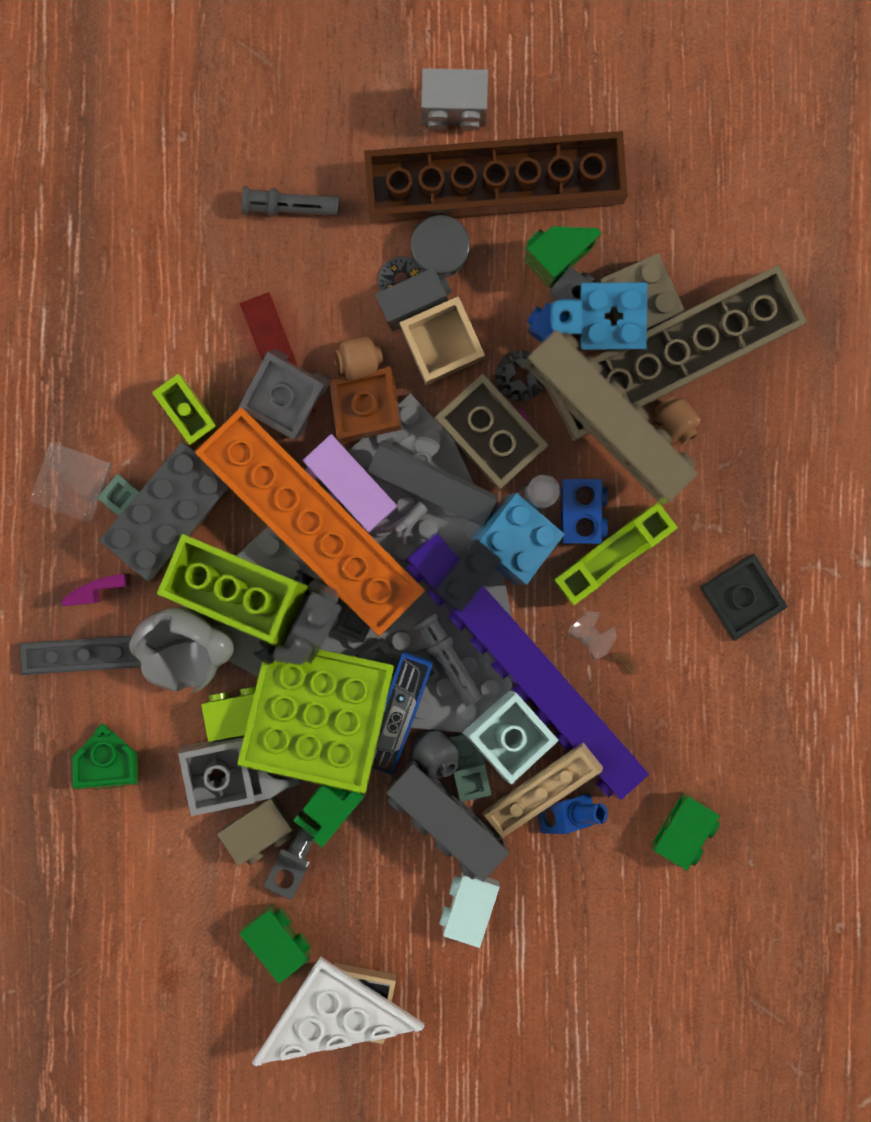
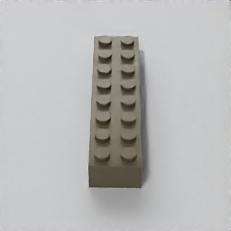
[545,265,808,442]

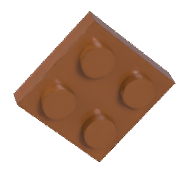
[330,366,402,443]

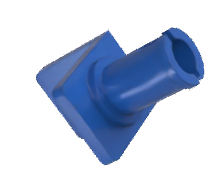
[538,794,608,834]

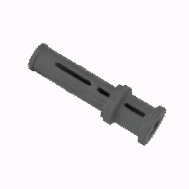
[242,186,339,217]
[412,612,483,707]

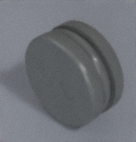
[411,215,470,278]

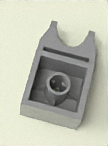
[178,735,300,816]

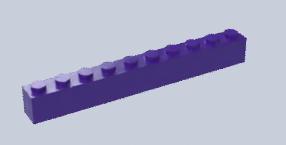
[404,533,649,800]

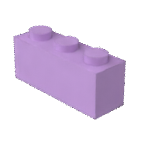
[303,434,398,533]

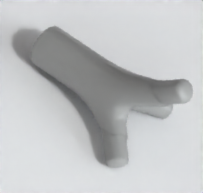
[379,502,428,545]

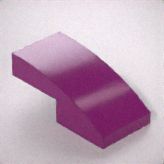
[62,574,131,606]

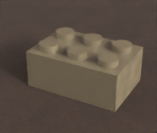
[435,374,548,491]

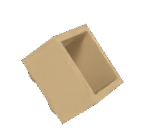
[399,296,485,386]

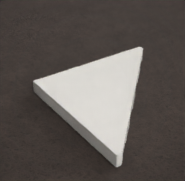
[252,956,424,1066]

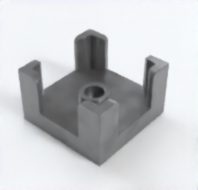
[238,349,331,440]

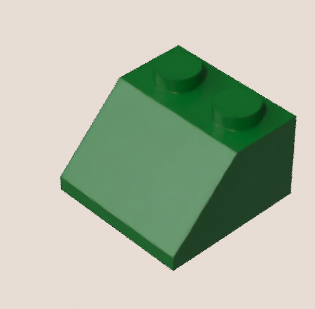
[524,226,602,288]

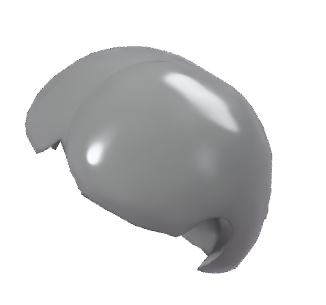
[129,607,234,693]

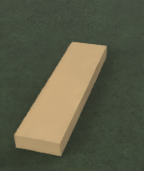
[482,743,603,838]

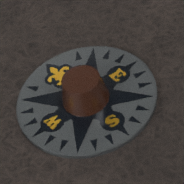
[378,257,422,291]

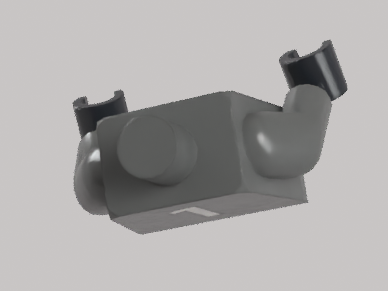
[253,570,342,665]

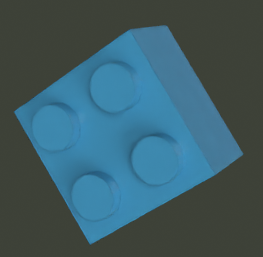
[471,493,565,585]

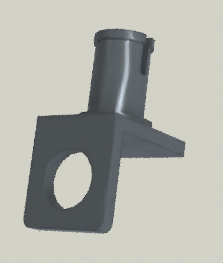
[264,825,313,900]

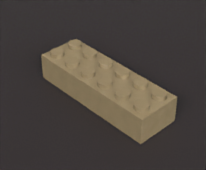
[524,329,698,504]

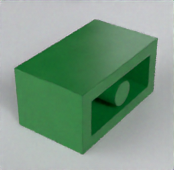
[650,792,720,871]
[239,903,312,984]

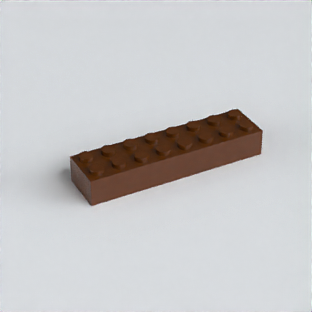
[364,131,628,223]

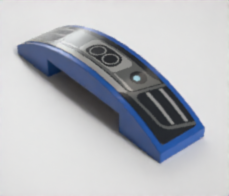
[372,652,433,775]

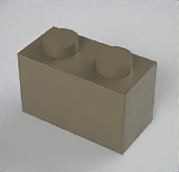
[217,796,295,866]

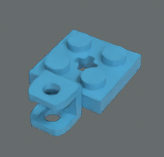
[550,282,647,349]

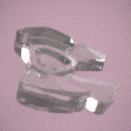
[568,611,617,660]

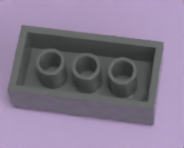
[99,442,231,582]
[386,758,509,882]

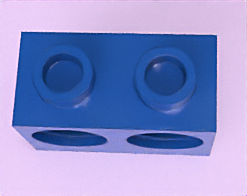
[561,479,608,544]

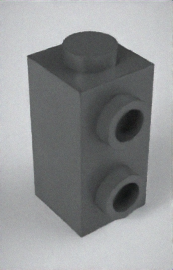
[375,267,452,331]

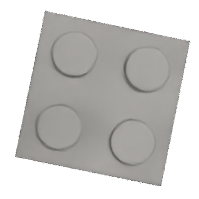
[421,68,488,131]

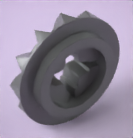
[495,350,544,401]

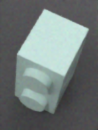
[439,871,500,948]

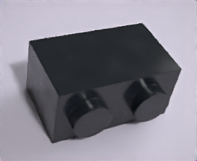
[431,539,502,612]

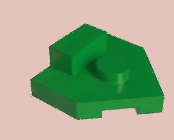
[71,723,138,790]

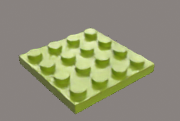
[237,644,395,794]

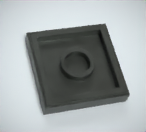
[699,553,788,641]

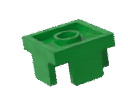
[294,784,365,848]

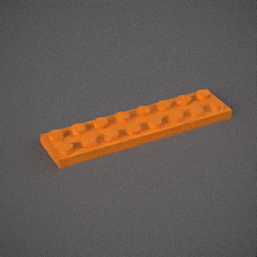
[195,407,425,637]

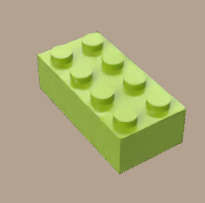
[157,534,308,646]

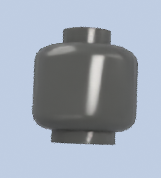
[412,731,460,779]

